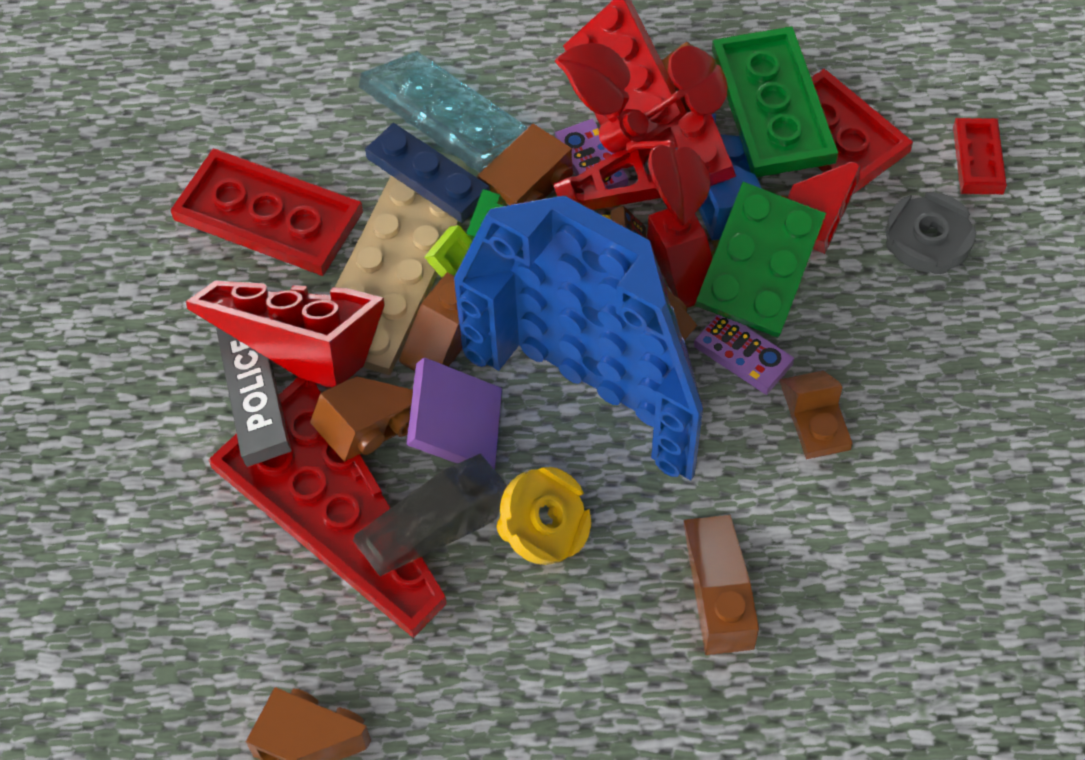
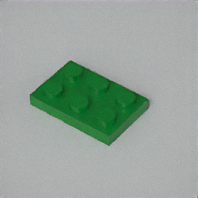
[694,182,826,338]

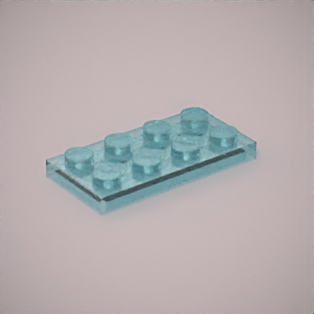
[359,51,528,173]

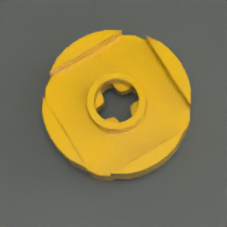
[497,467,591,565]

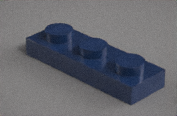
[365,122,490,223]

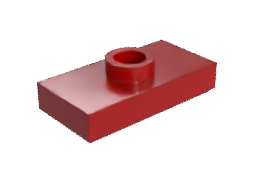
[953,118,1007,195]

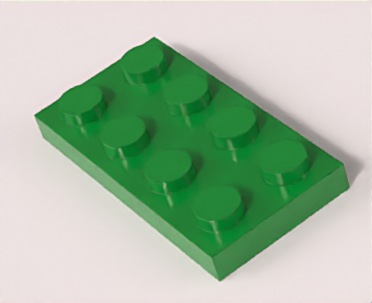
[712,26,838,177]

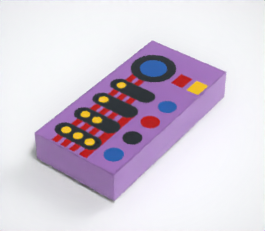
[555,118,628,189]
[694,315,794,395]

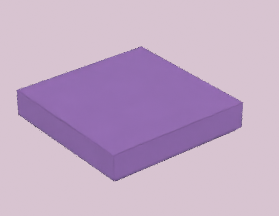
[407,357,502,473]

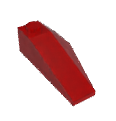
[186,281,385,387]

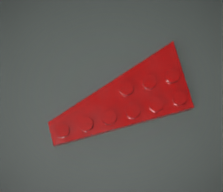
[208,377,447,639]

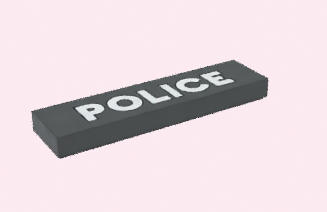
[216,328,292,467]

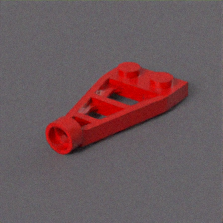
[553,111,736,210]

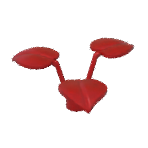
[554,43,728,226]

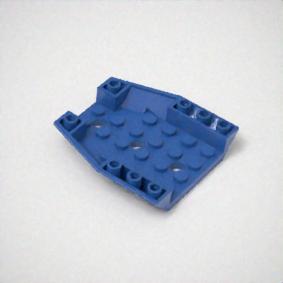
[454,195,703,481]

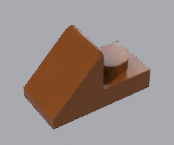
[779,370,853,460]

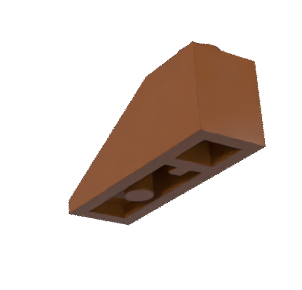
[683,515,759,655]

